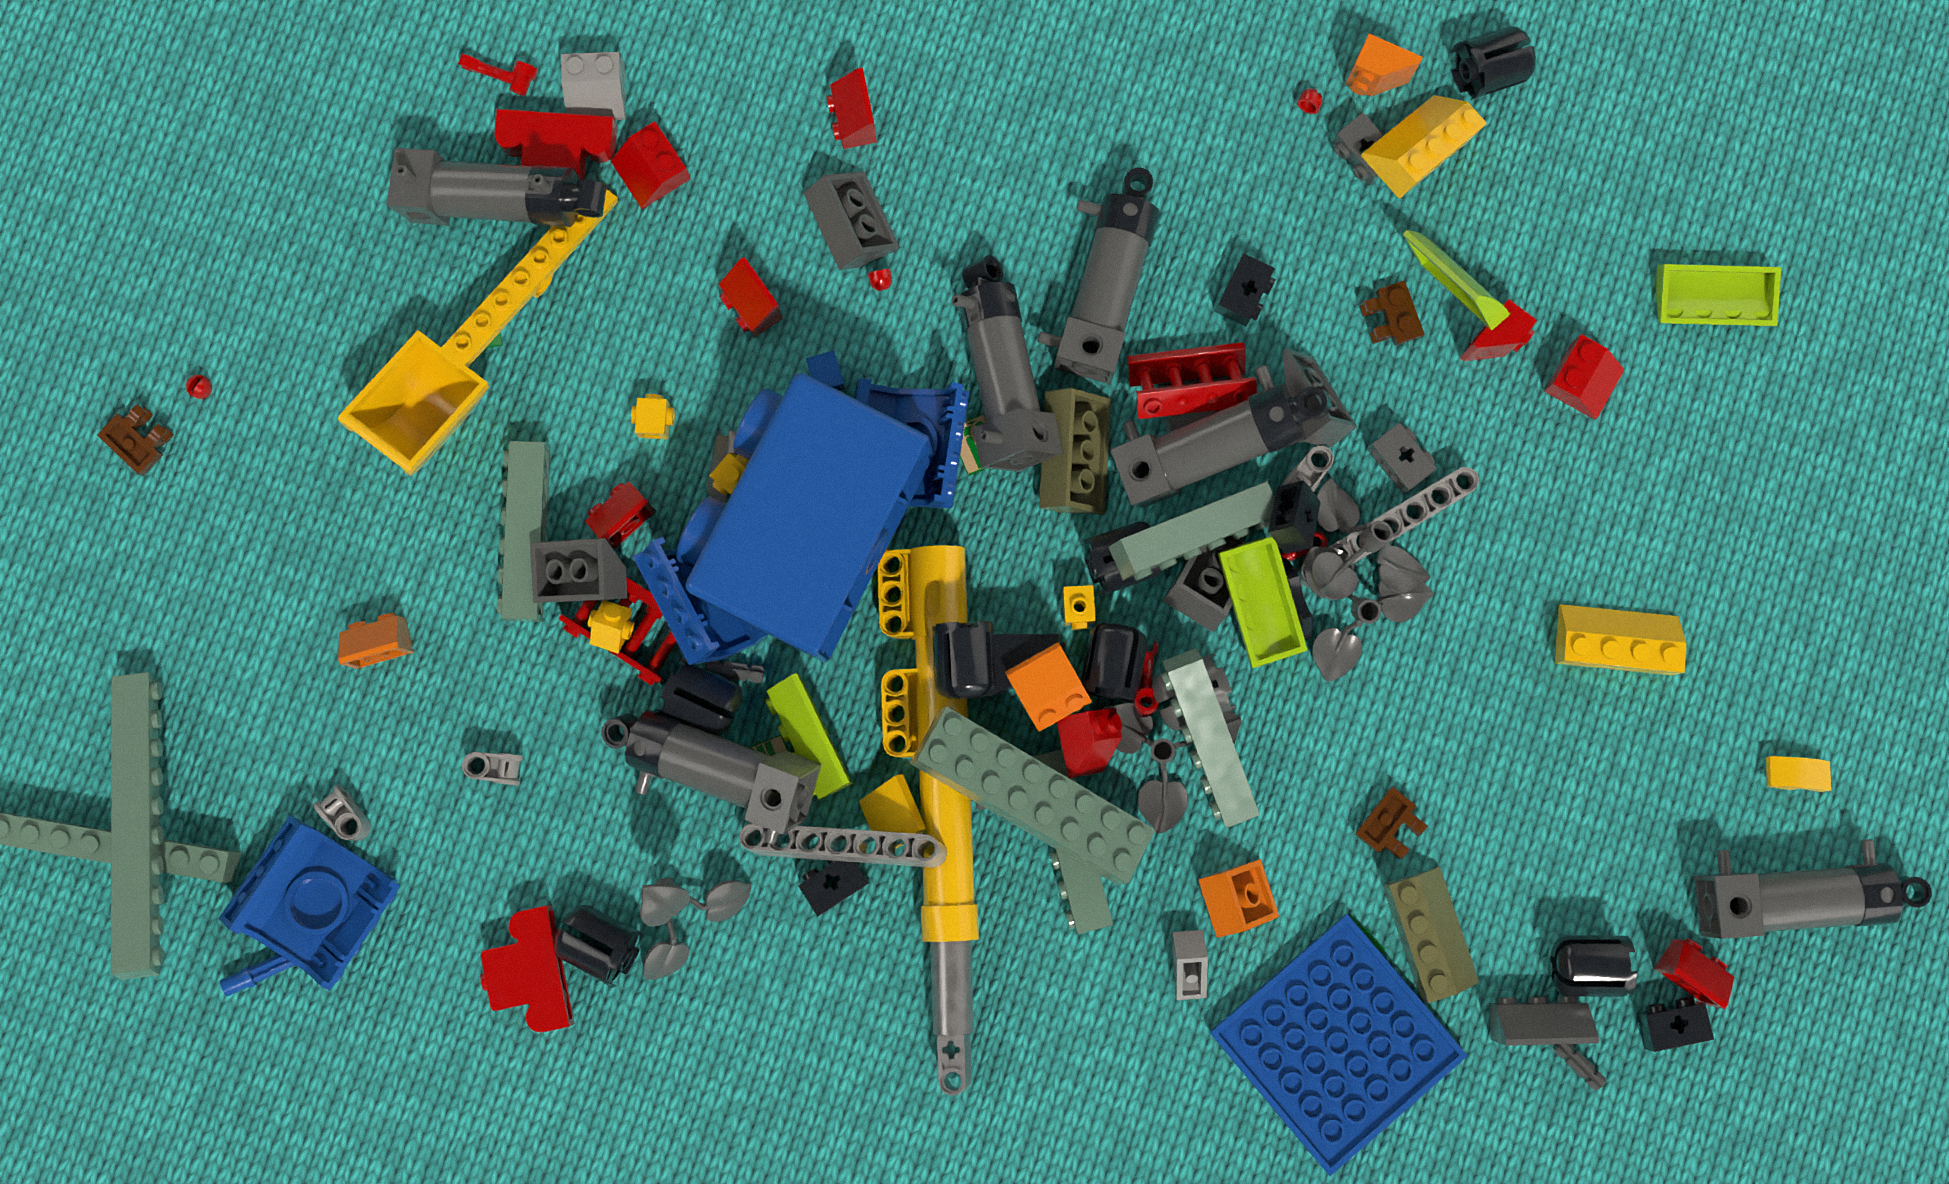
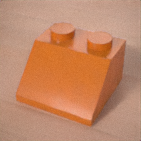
[1345,34,1423,96]
[338,613,414,669]
[1005,642,1092,731]
[1198,859,1279,938]

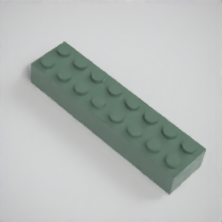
[910,706,1155,885]

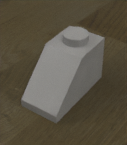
[1172,930,1208,1000]

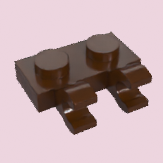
[1359,281,1425,346]
[97,404,174,476]
[1354,787,1428,860]

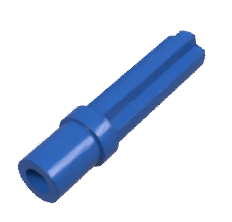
[220,947,305,996]

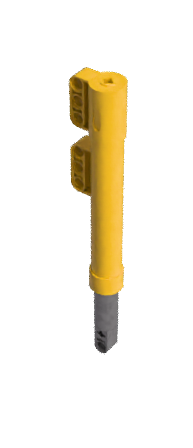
[878,545,979,1096]

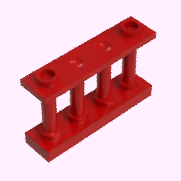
[1127,342,1257,419]
[558,577,677,686]

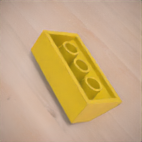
[1360,95,1487,199]
[1555,604,1686,675]

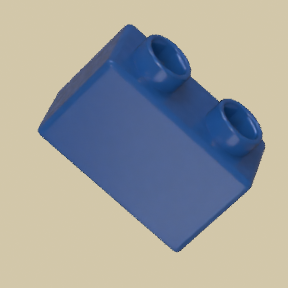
[676,373,934,663]

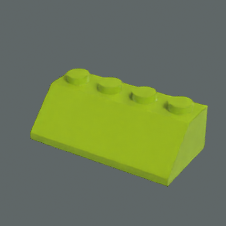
[765,672,853,800]

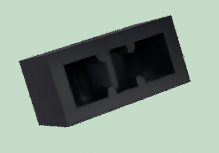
[1215,253,1276,327]
[1268,480,1321,554]
[798,860,870,917]
[1637,997,1714,1052]

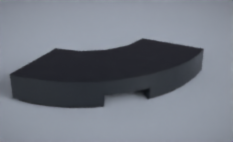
[1282,558,1313,640]

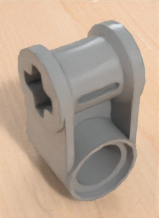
[1281,446,1334,492]
[462,752,524,786]
[313,784,371,841]

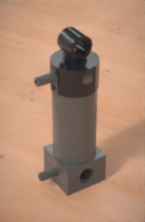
[386,148,607,227]
[1037,167,1160,385]
[952,255,1063,472]
[1110,365,1331,508]
[601,710,821,844]
[1694,839,1932,939]

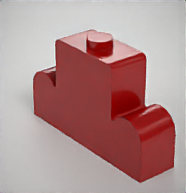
[495,109,618,180]
[480,905,575,1032]

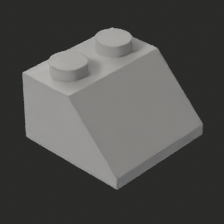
[561,52,626,120]

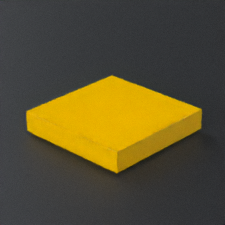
[859,774,926,849]

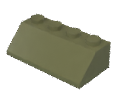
[1039,388,1111,515]
[1382,866,1479,1003]

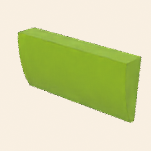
[1403,230,1510,330]
[1656,264,1782,326]
[1218,536,1308,668]

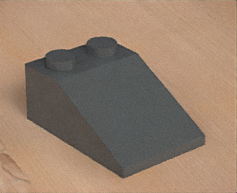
[1283,349,1357,448]
[1163,536,1244,632]

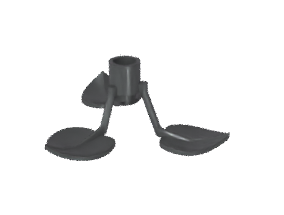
[1311,478,1431,600]
[1304,546,1433,682]
[1102,703,1242,834]
[640,877,751,980]

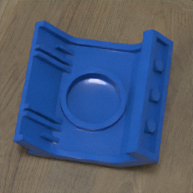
[854,378,969,508]
[632,537,768,665]
[218,815,401,990]

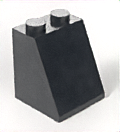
[986,634,1065,699]

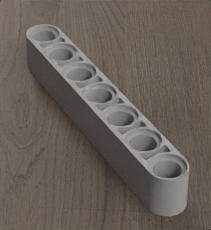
[1297,467,1479,588]
[739,823,947,868]

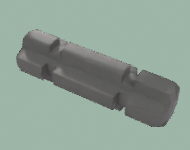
[705,660,764,683]
[1553,1044,1606,1090]

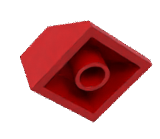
[826,67,877,149]
[610,121,691,209]
[718,257,783,338]
[1460,299,1537,361]
[1544,334,1624,420]
[585,481,657,550]
[1057,708,1122,778]
[1654,938,1734,1009]

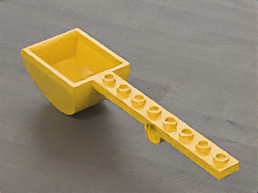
[338,180,618,477]

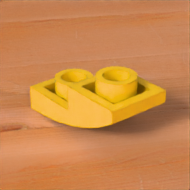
[1766,756,1831,792]

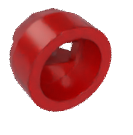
[1297,88,1322,114]
[868,268,892,291]
[185,375,212,399]

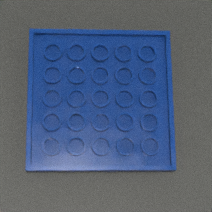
[1209,914,1468,1176]

